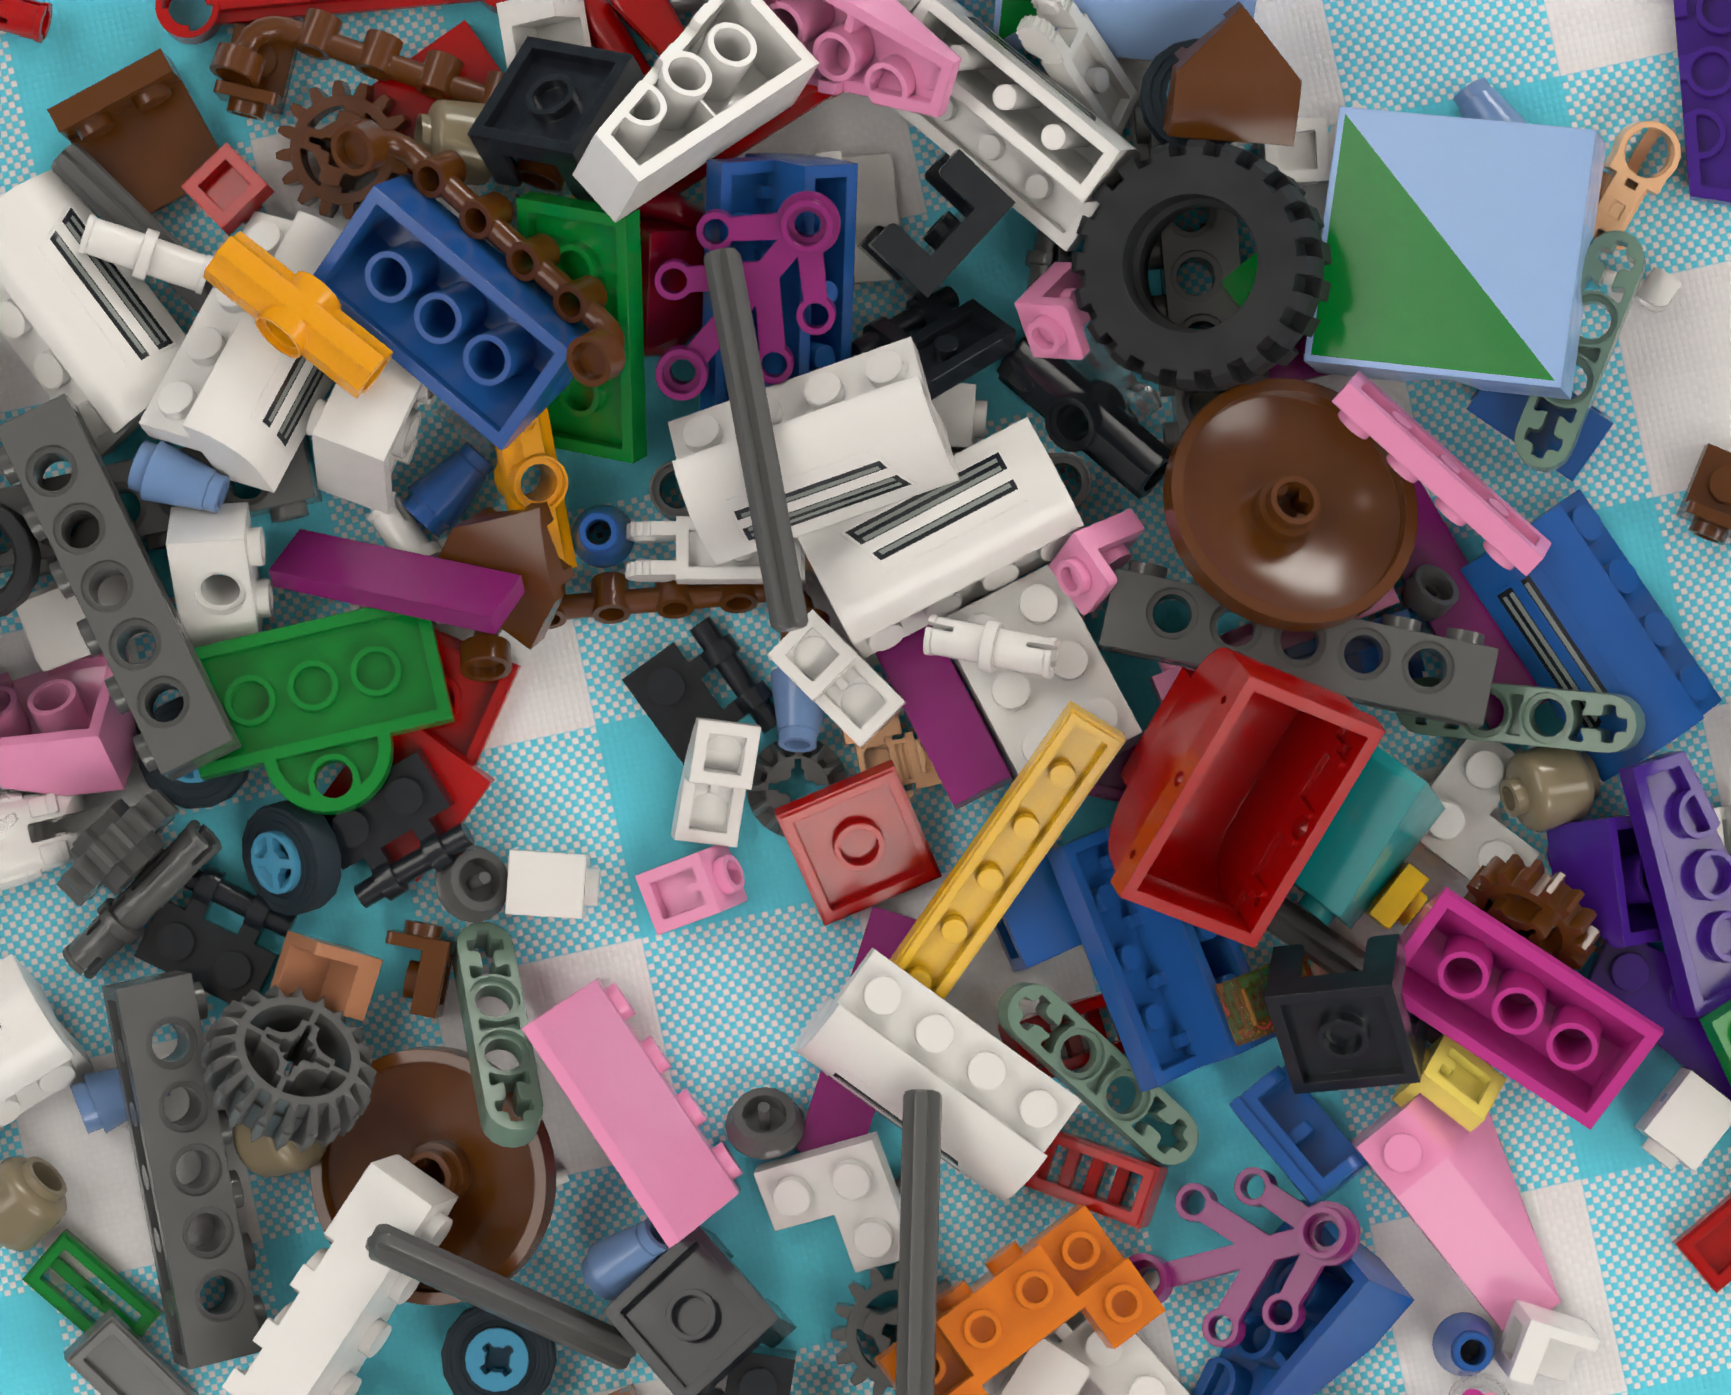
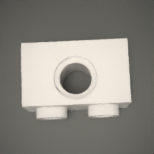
[166,502,274,647]

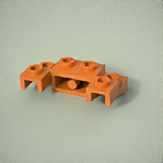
[874,1205,1166,1395]

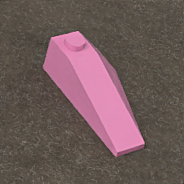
[763,0,961,117]
[0,650,137,796]
[1350,1093,1561,1332]

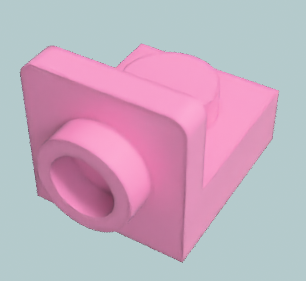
[1014,262,1091,360]
[1049,508,1145,615]
[635,845,747,935]

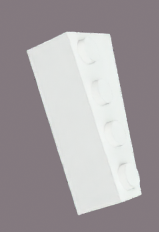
[572,0,819,223]
[306,358,437,514]
[221,1154,459,1395]

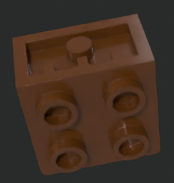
[47,48,219,215]

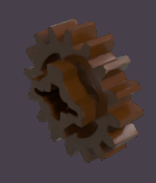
[276,80,413,220]
[1464,854,1600,970]

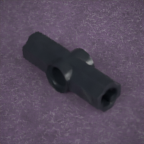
[996,336,1172,499]

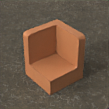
[270,930,383,1021]

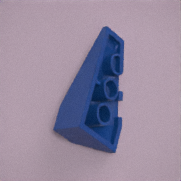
[1191,1199,1414,1395]

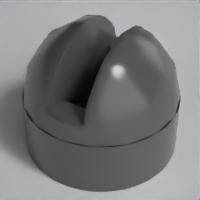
[1401,564,1459,621]

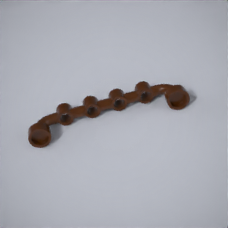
[209,8,565,192]
[331,118,625,387]
[459,572,831,682]

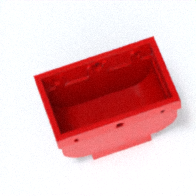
[1108,647,1386,948]

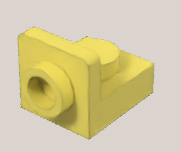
[1391,1034,1507,1132]

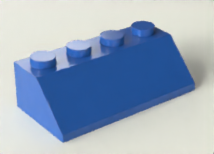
[313,174,590,451]

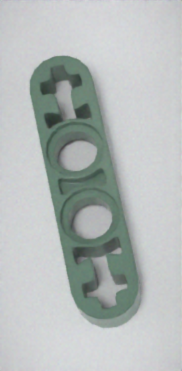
[1514,230,1646,472]
[1396,677,1646,753]
[452,922,543,1148]
[997,982,1199,1165]

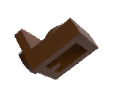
[213,23,298,121]
[1676,443,1731,545]
[385,920,456,1018]

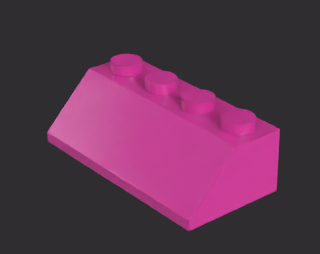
[1400,886,1664,1130]

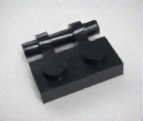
[851,286,1016,400]
[622,616,777,765]
[322,749,475,908]
[134,865,297,1004]

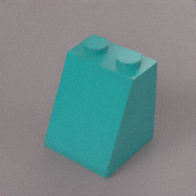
[1293,745,1446,929]

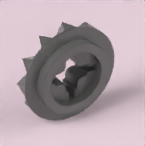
[747,741,847,837]

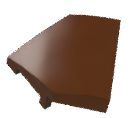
[1163,2,1302,146]
[438,502,575,650]

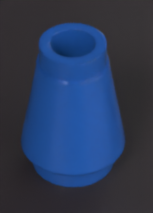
[401,442,494,538]
[571,505,634,568]
[1432,1312,1496,1376]

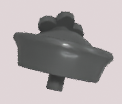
[435,845,508,923]
[725,1087,805,1160]

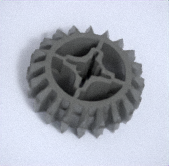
[200,985,377,1153]

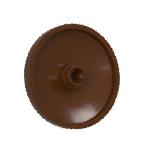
[1163,378,1418,632]
[310,1046,556,1306]

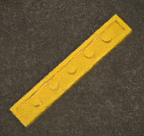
[889,700,1126,999]

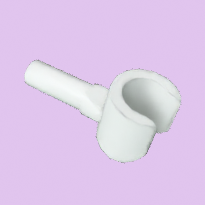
[1602,267,1681,313]

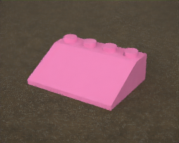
[521,978,743,1248]

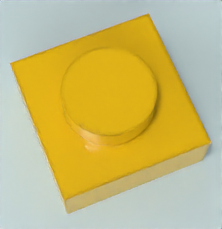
[1364,863,1429,930]

